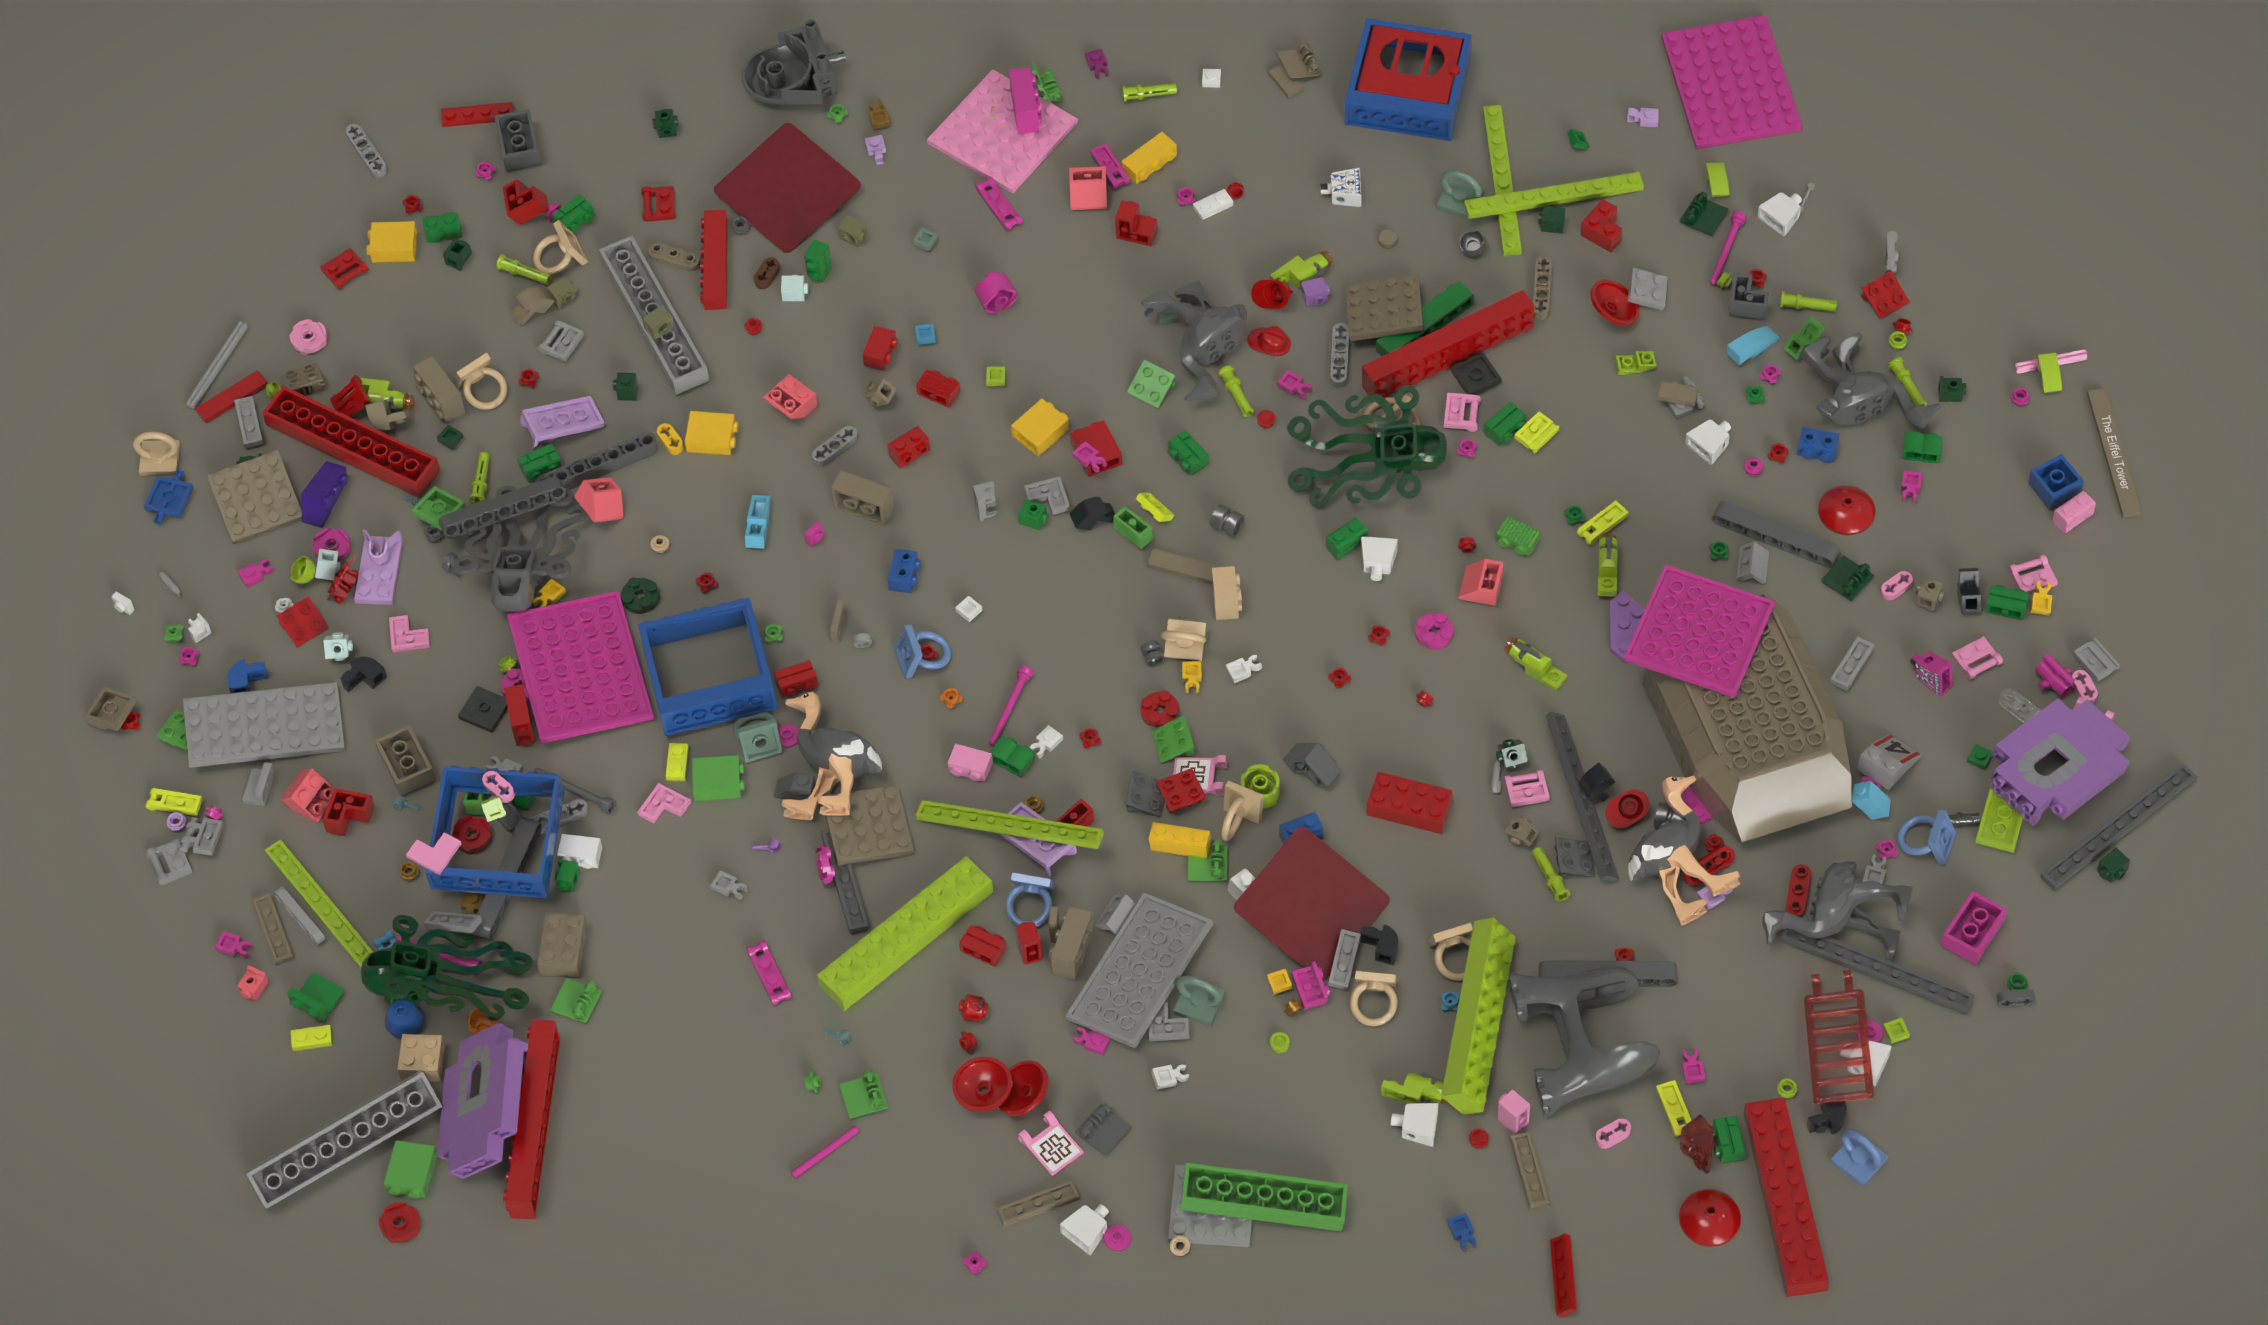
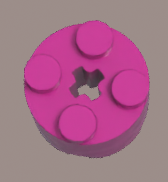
[974,271,1017,314]

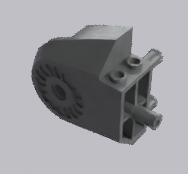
[742,19,846,105]

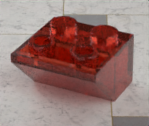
[1680,1114,1714,1174]

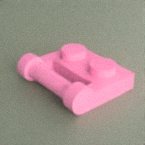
[1444,393,1481,432]
[2008,554,2058,594]
[1951,636,2003,680]
[1504,769,1550,808]

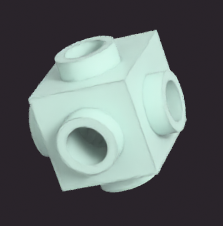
[323,632,353,661]

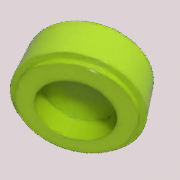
[1270,1032,1290,1053]

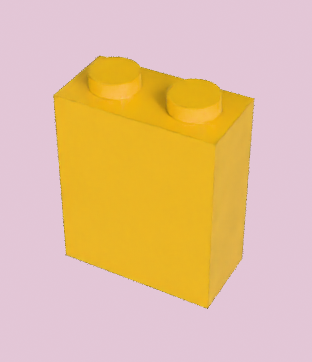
[366,221,418,263]
[1011,398,1069,457]
[685,411,739,455]

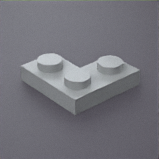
[1024,476,1070,515]
[1149,1002,1190,1042]

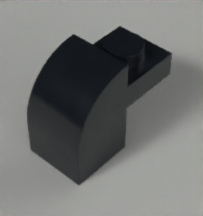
[1069,497,1115,530]
[1957,568,1981,613]
[340,656,387,692]
[1579,762,1615,801]
[1361,925,1398,965]
[1807,1093,1847,1135]

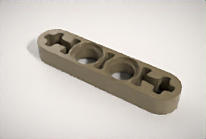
[1533,256,1552,320]

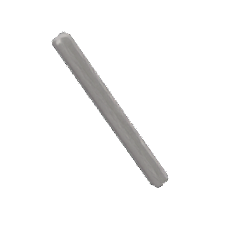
[185,321,248,409]

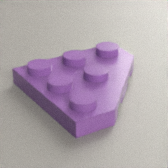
[1609,591,1645,663]

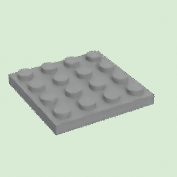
[1168,1165,1256,1247]

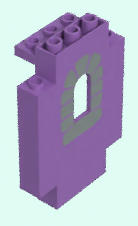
[1990,698,2130,826]
[437,1023,528,1179]

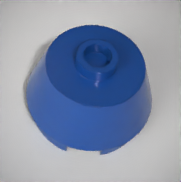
[384,1000,424,1039]

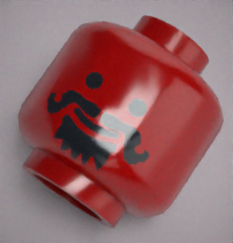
[958,994,988,1022]

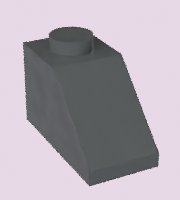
[774,772,816,800]

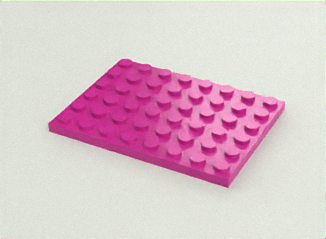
[1661,15,1802,150]
[507,591,654,744]

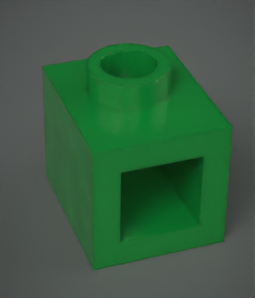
[1018,499,1049,530]

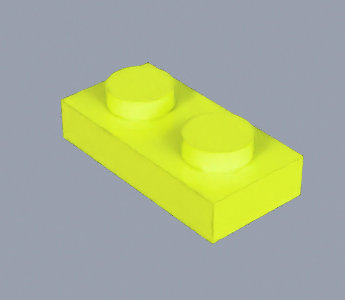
[1136,492,1175,522]
[666,743,689,781]
[291,1025,333,1051]

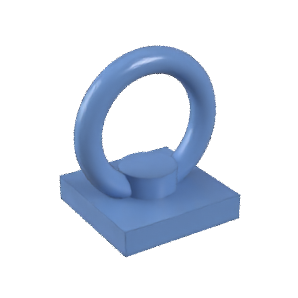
[894,625,951,679]
[1897,810,1956,865]
[1005,872,1056,928]
[1830,1129,1888,1187]

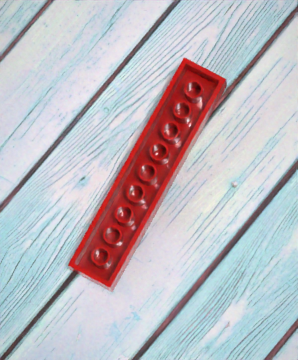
[1362,290,1535,398]
[262,386,440,498]
[503,1020,561,1219]
[1743,1097,1829,1297]

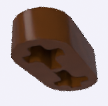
[754,257,780,289]

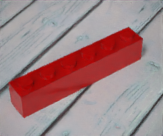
[700,209,728,310]

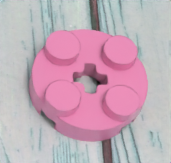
[290,319,327,355]

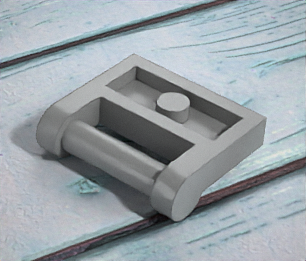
[1884,231,1898,274]
[537,320,584,362]
[145,839,193,885]

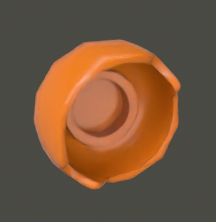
[468,1008,498,1035]

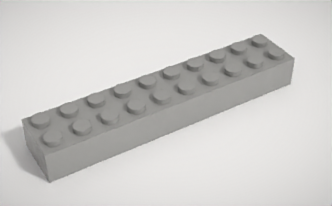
[599,236,709,395]
[243,1070,443,1209]

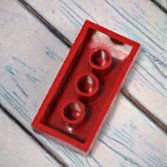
[1367,771,1453,834]

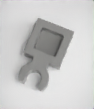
[486,756,523,772]
[1862,855,1886,884]
[710,870,748,900]

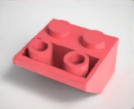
[1069,166,1107,210]
[763,374,818,419]
[574,477,624,523]
[1458,559,1504,606]
[280,768,334,823]

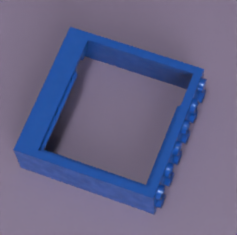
[638,597,778,736]
[425,766,565,898]

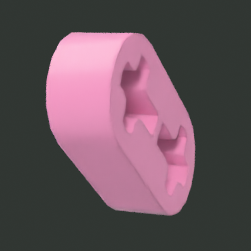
[1881,571,1913,601]
[2072,670,2098,704]
[482,771,515,803]
[1595,1119,1631,1149]

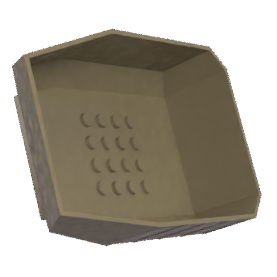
[1643,590,1852,842]

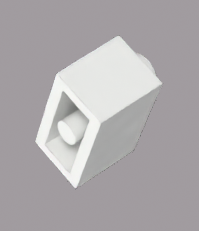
[557,834,602,869]

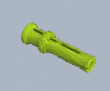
[1122,83,1177,102]
[496,254,551,286]
[1780,291,1837,312]
[1888,357,1927,406]
[1218,365,1254,417]
[469,452,491,505]
[1532,847,1571,902]

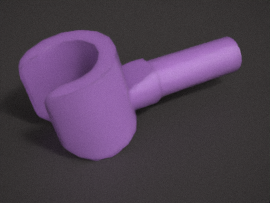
[752,838,781,854]

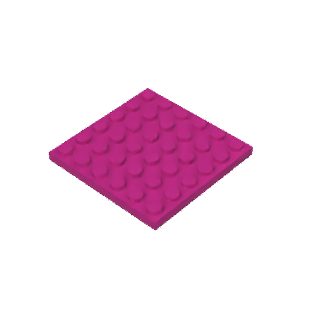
[1624,564,1775,698]

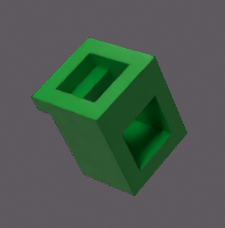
[555,859,580,892]

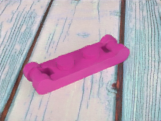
[975,176,1023,231]
[746,940,792,1006]

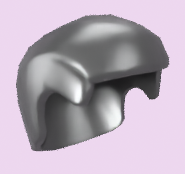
[1459,230,1486,257]

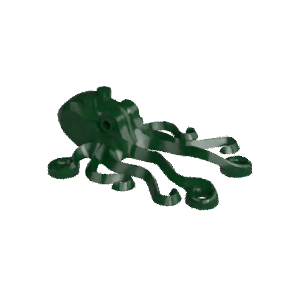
[1287,385,1447,507]
[361,915,533,1021]

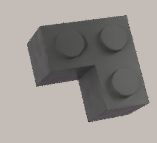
[1729,273,1769,320]
[1283,743,1341,787]

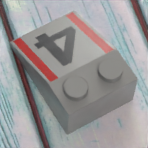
[1857,734,1922,790]

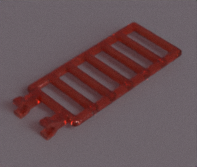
[1804,970,1874,1104]

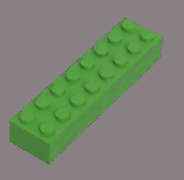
[1179,1163,1348,1232]

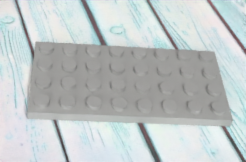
[183,682,345,768]
[1066,893,1213,1048]

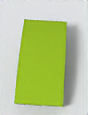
[1705,163,1730,197]
[1614,351,1657,375]
[2037,352,2062,393]

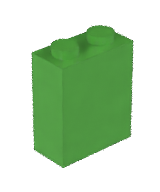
[692,755,745,802]
[384,1140,437,1199]

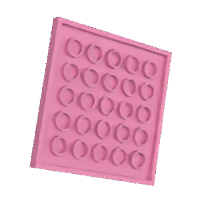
[927,69,1078,194]

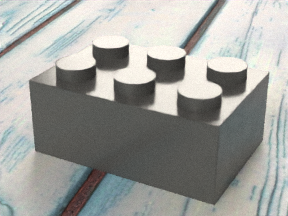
[494,109,541,171]

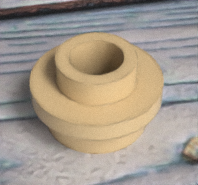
[650,535,669,554]
[1170,1235,1190,1256]

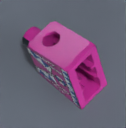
[1910,651,1953,697]

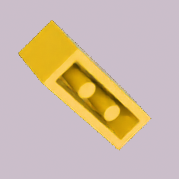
[1121,132,1177,185]
[1149,822,1212,858]

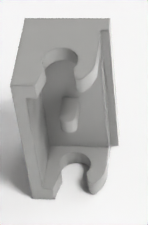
[973,481,997,522]

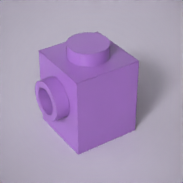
[1301,277,1330,307]

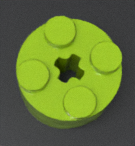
[1240,764,1280,809]

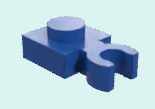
[1447,1213,1476,1251]

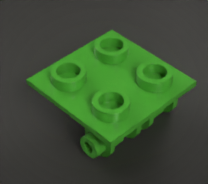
[1031,60,1062,103]
[1127,360,1176,409]
[155,710,188,752]
[1151,715,1195,764]
[1188,840,1228,881]
[550,978,603,1024]
[839,1070,888,1119]

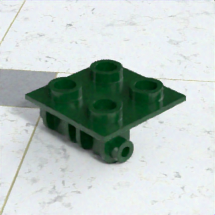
[1679,191,1729,236]
[1821,555,1874,601]

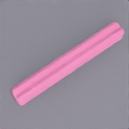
[2015,349,2087,374]

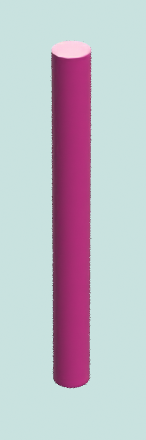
[790,1125,859,1179]

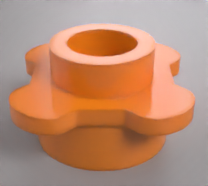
[940,688,963,709]

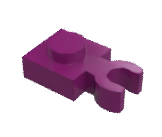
[1085,48,1108,79]

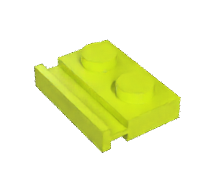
[1514,411,1560,454]

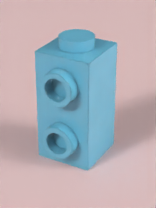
[1851,781,1891,820]

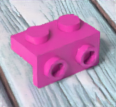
[1291,961,1330,1010]

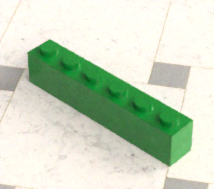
[1376,281,1474,357]

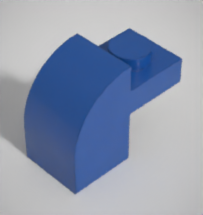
[228,659,269,693]

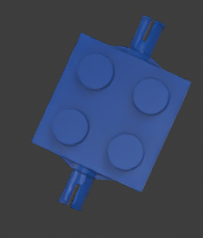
[144,469,193,525]

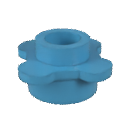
[1440,992,1460,1011]

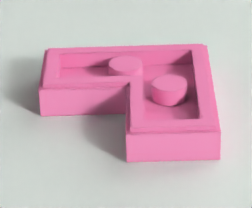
[389,615,430,653]
[637,783,691,823]
[406,833,461,875]

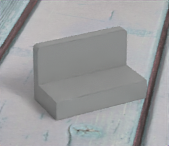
[1736,541,1769,584]
[242,762,275,806]
[1095,894,1136,936]

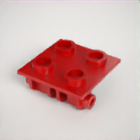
[1861,271,1910,319]
[327,557,359,604]
[276,596,329,647]
[1156,768,1207,813]

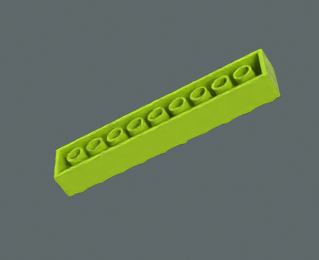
[817,856,993,1012]
[1441,918,1516,1115]

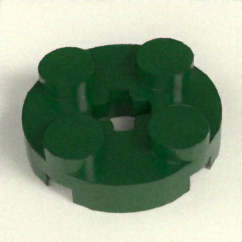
[621,577,660,614]

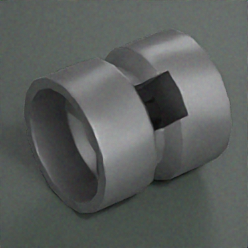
[1210,504,1245,537]
[1653,802,1683,828]

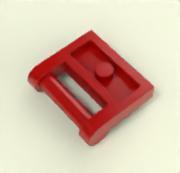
[641,186,676,222]
[320,248,369,289]
[330,375,370,418]

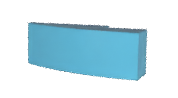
[1726,326,1780,365]
[745,495,771,549]

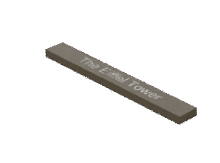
[2087,388,2142,518]

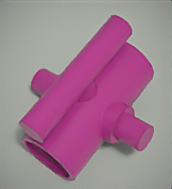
[2035,653,2075,698]

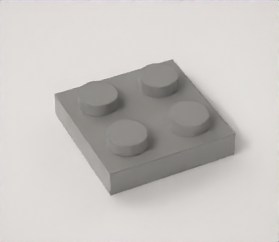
[1628,268,1668,311]

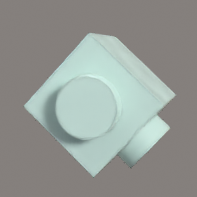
[781,275,808,301]
[315,549,340,580]

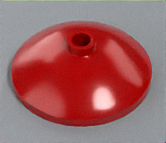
[1590,280,1640,326]
[1818,486,1875,535]
[952,1057,1012,1112]
[999,1060,1048,1116]
[1679,1189,1741,1247]

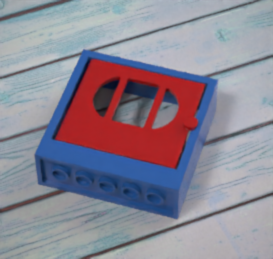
[1345,18,1472,141]

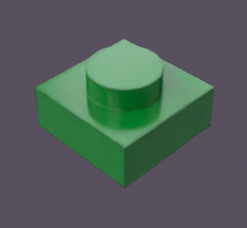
[1567,129,1590,151]
[1967,744,1993,770]

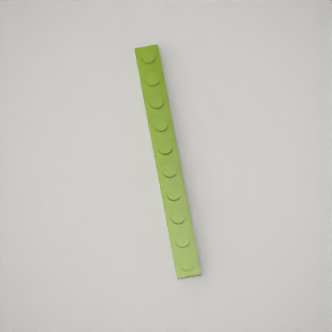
[1483,105,1522,256]
[1463,172,1644,219]
[916,800,1104,849]
[264,839,373,969]

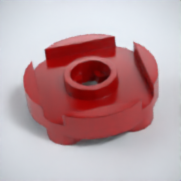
[1141,690,1179,728]
[452,816,492,855]
[379,1202,420,1243]

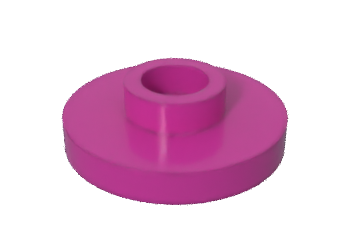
[778,724,799,748]
[1856,1020,1883,1043]
[1104,1225,1131,1251]

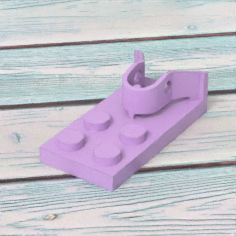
[520,396,605,451]
[354,529,403,605]
[998,802,1077,877]

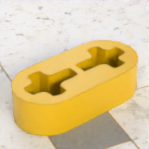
[657,423,684,455]

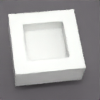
[1202,69,1221,88]
[112,592,134,615]
[955,596,983,622]

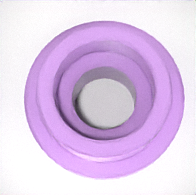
[167,812,186,831]

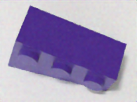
[301,461,348,528]

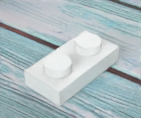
[1193,189,1233,220]

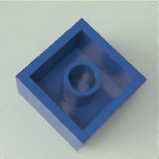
[2028,454,2084,510]

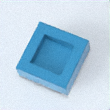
[915,324,936,345]

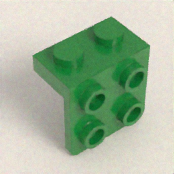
[287,973,344,1021]

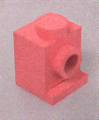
[237,965,269,1001]

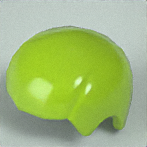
[290,556,316,585]

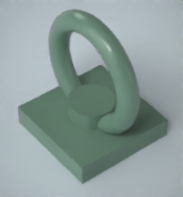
[1437,170,1484,220]
[733,712,783,763]
[1174,976,1225,1027]

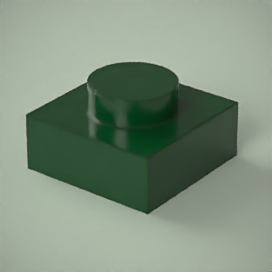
[437,425,464,450]

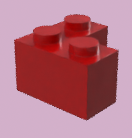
[502,179,549,225]
[1581,199,1622,253]
[1115,200,1158,246]
[322,788,375,836]

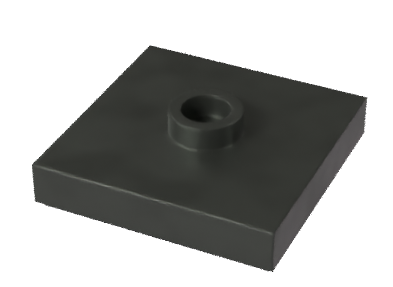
[1451,353,1502,395]
[458,686,508,733]

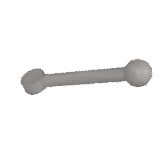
[1800,183,1815,213]

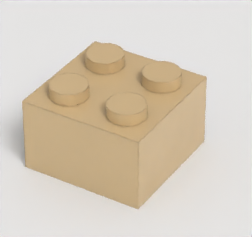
[1212,566,1242,620]
[397,1034,445,1082]

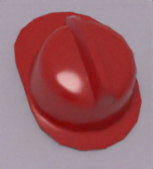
[1251,280,1293,309]
[1247,326,1291,356]
[1605,789,1650,828]

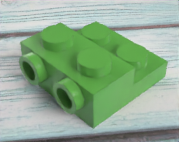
[412,486,465,531]

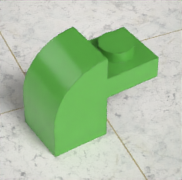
[1784,316,1826,360]

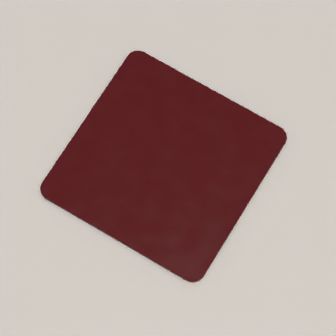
[714,123,861,253]
[1234,827,1390,981]

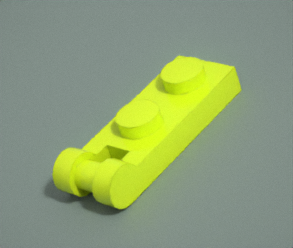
[1577,501,1629,546]
[145,788,203,816]
[1656,1080,1695,1137]

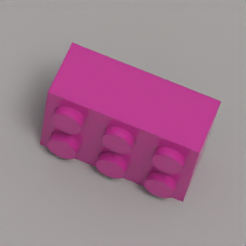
[1009,67,1042,134]
[1941,891,2008,965]

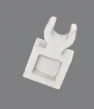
[188,613,211,643]
[1225,655,1262,683]
[1030,725,1063,759]
[1151,1065,1189,1090]

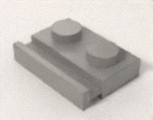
[2073,637,2120,682]

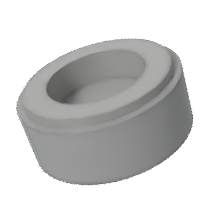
[852,633,872,648]

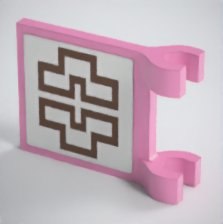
[1173,755,1228,796]
[1018,1110,1084,1177]

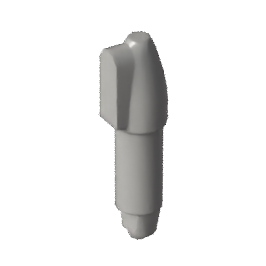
[159,572,182,597]
[1491,761,1501,794]

